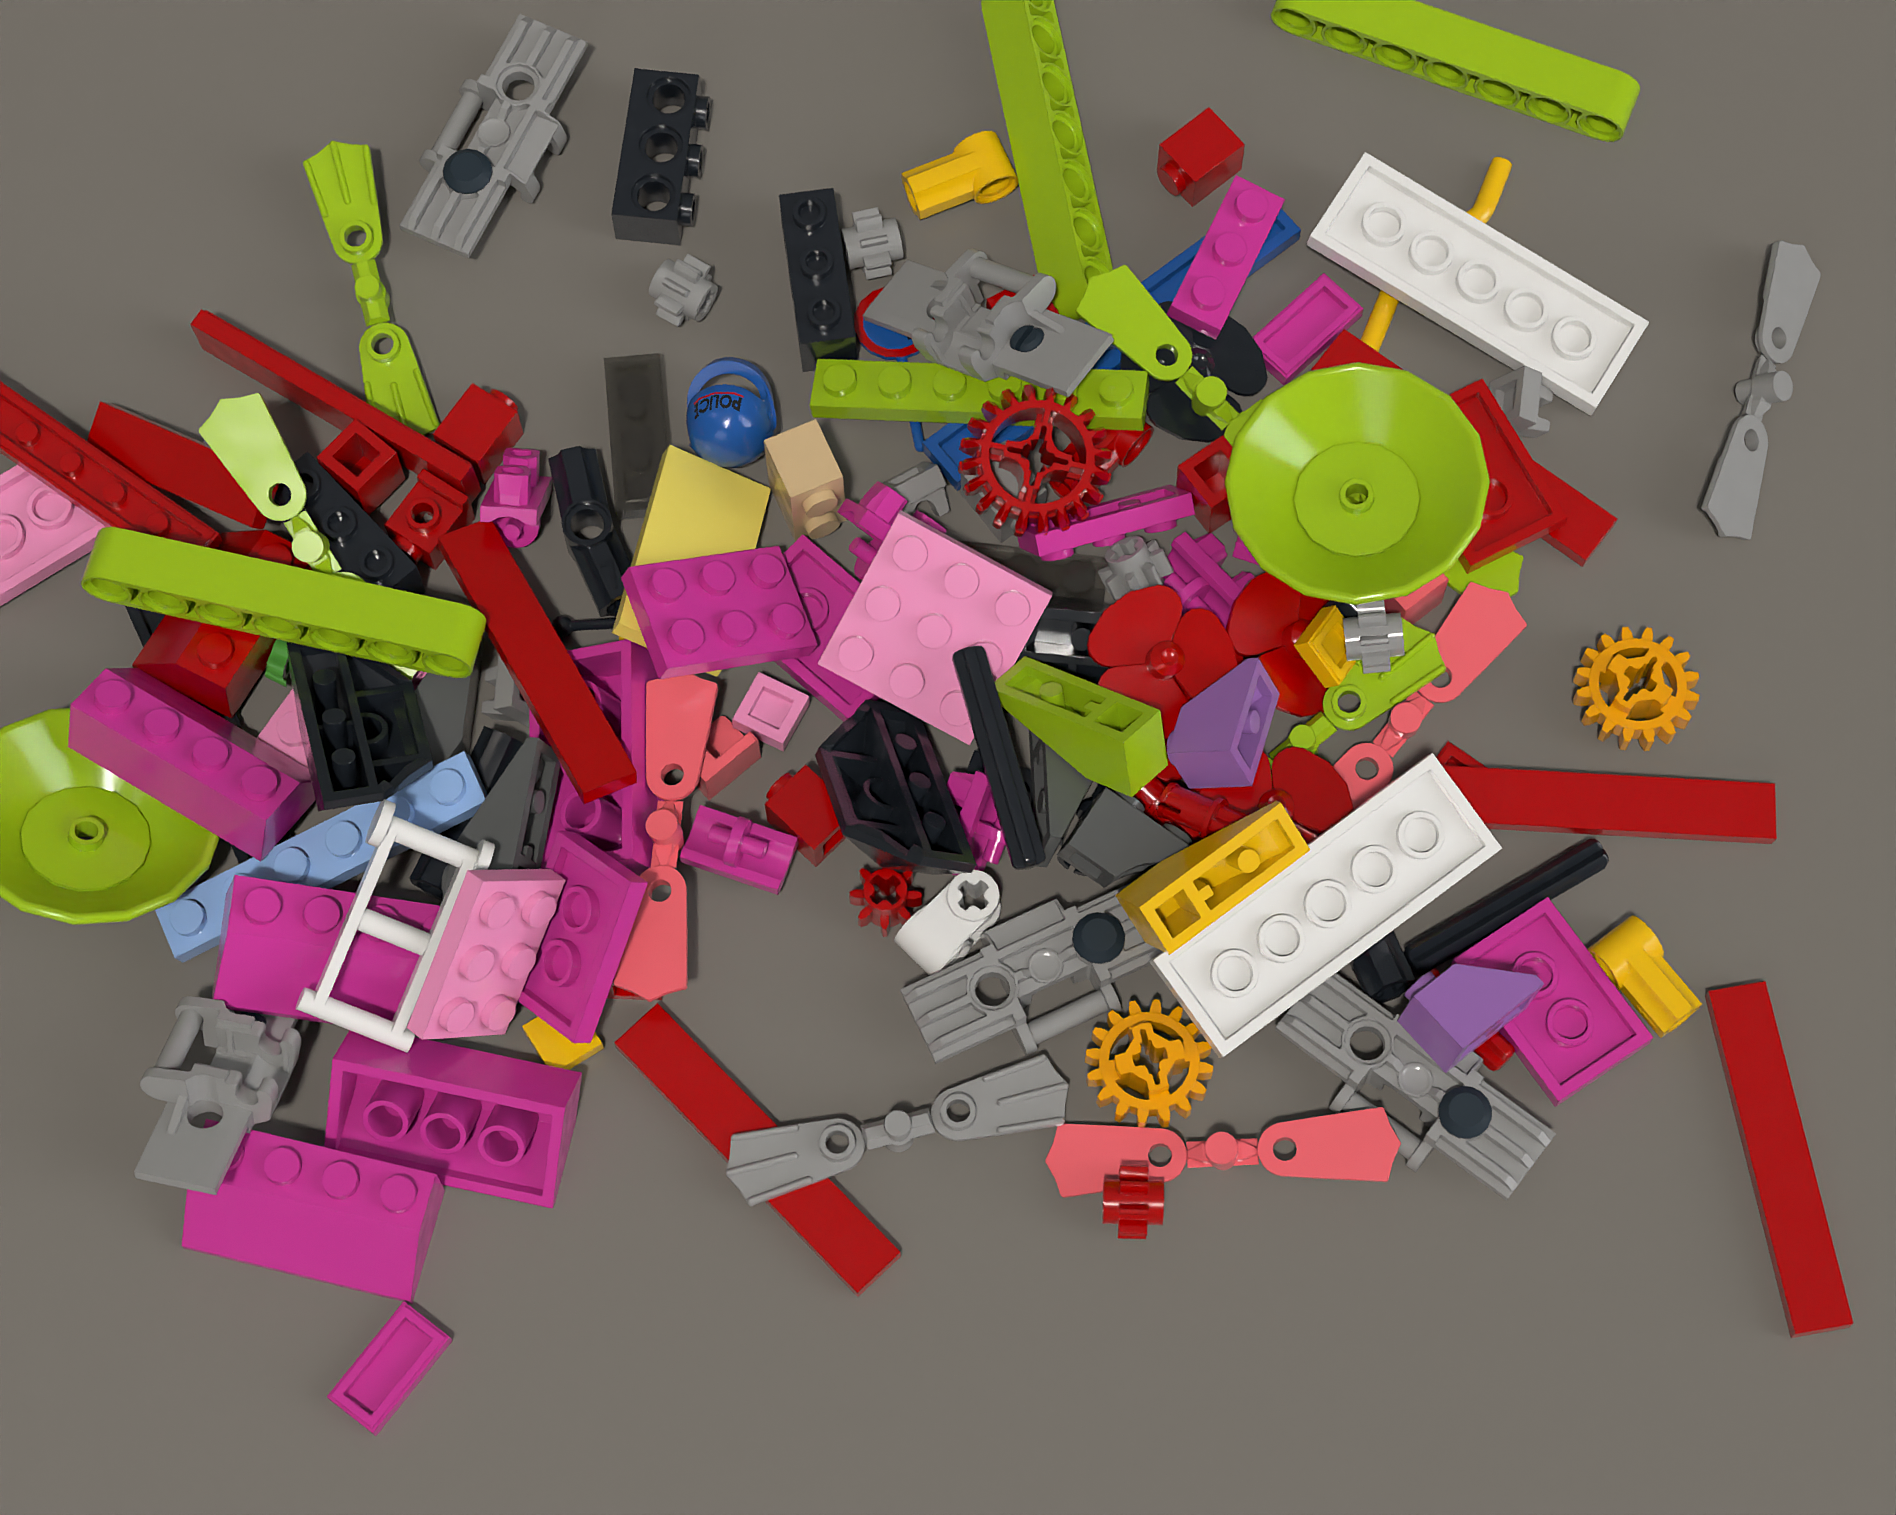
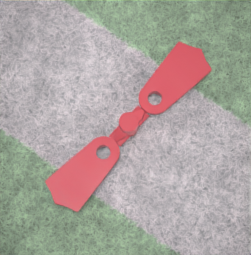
[1293,582,1527,835]
[613,674,718,1002]
[1045,1107,1401,1198]

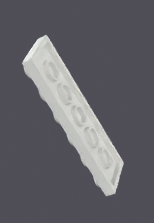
[1307,152,1649,416]
[1149,753,1502,1058]

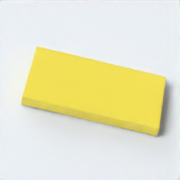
[612,444,771,677]

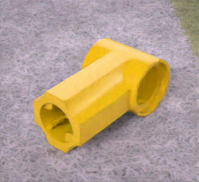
[901,131,1019,220]
[1587,915,1702,1038]

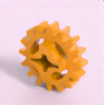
[1573,626,1700,751]
[1085,999,1213,1128]

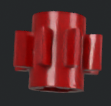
[849,868,922,937]
[1102,1165,1164,1239]

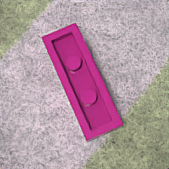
[1166,175,1285,340]
[1017,484,1195,561]

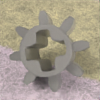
[841,207,903,280]
[649,254,718,327]
[1098,536,1174,602]
[1343,600,1405,674]

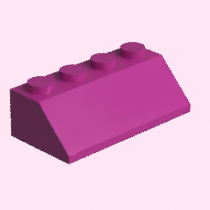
[529,639,664,876]
[68,668,316,862]
[212,875,446,1040]
[324,1030,582,1208]
[182,1119,445,1304]

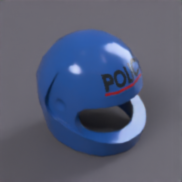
[686,357,777,468]

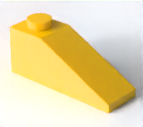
[1115,801,1310,955]

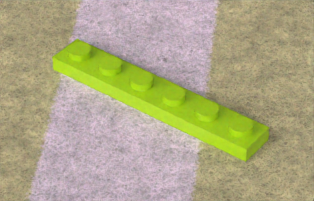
[809,359,1150,431]

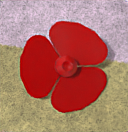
[1226,572,1330,718]
[1087,585,1238,740]
[1199,747,1354,844]

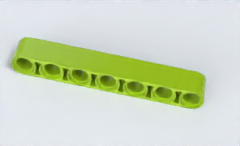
[981,0,1113,321]
[1271,0,1640,142]
[81,527,487,678]

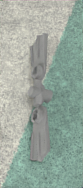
[1701,240,1821,540]
[726,1054,1069,1206]

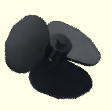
[1119,301,1268,443]

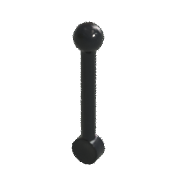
[552,615,616,637]

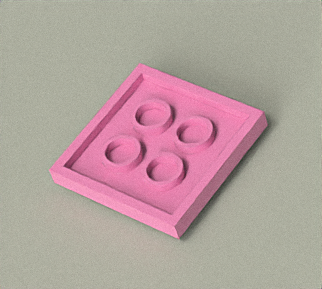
[817,510,1053,745]

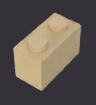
[764,419,847,541]

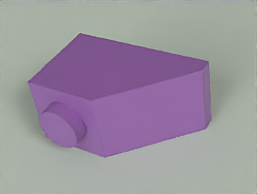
[1167,658,1280,789]
[1397,964,1544,1073]

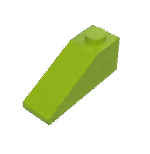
[995,656,1168,797]

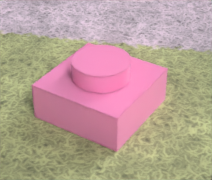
[732,672,810,752]

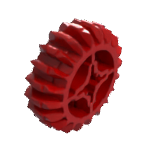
[958,384,1112,537]

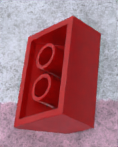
[132,530,313,719]

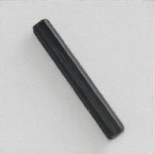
[952,646,1046,870]
[1403,839,1609,975]

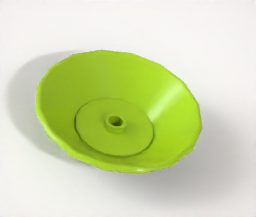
[1224,362,1490,605]
[0,708,220,925]

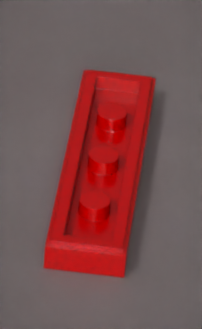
[87,401,279,530]

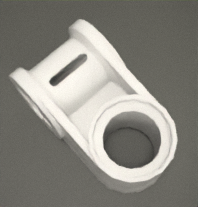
[894,870,1001,976]

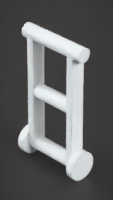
[296,799,495,1053]

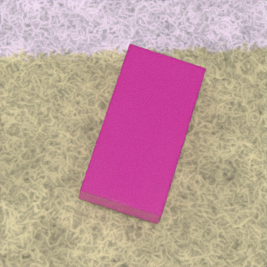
[1253,273,1364,385]
[327,1301,452,1436]

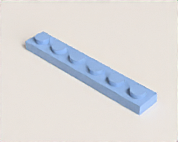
[155,751,488,963]

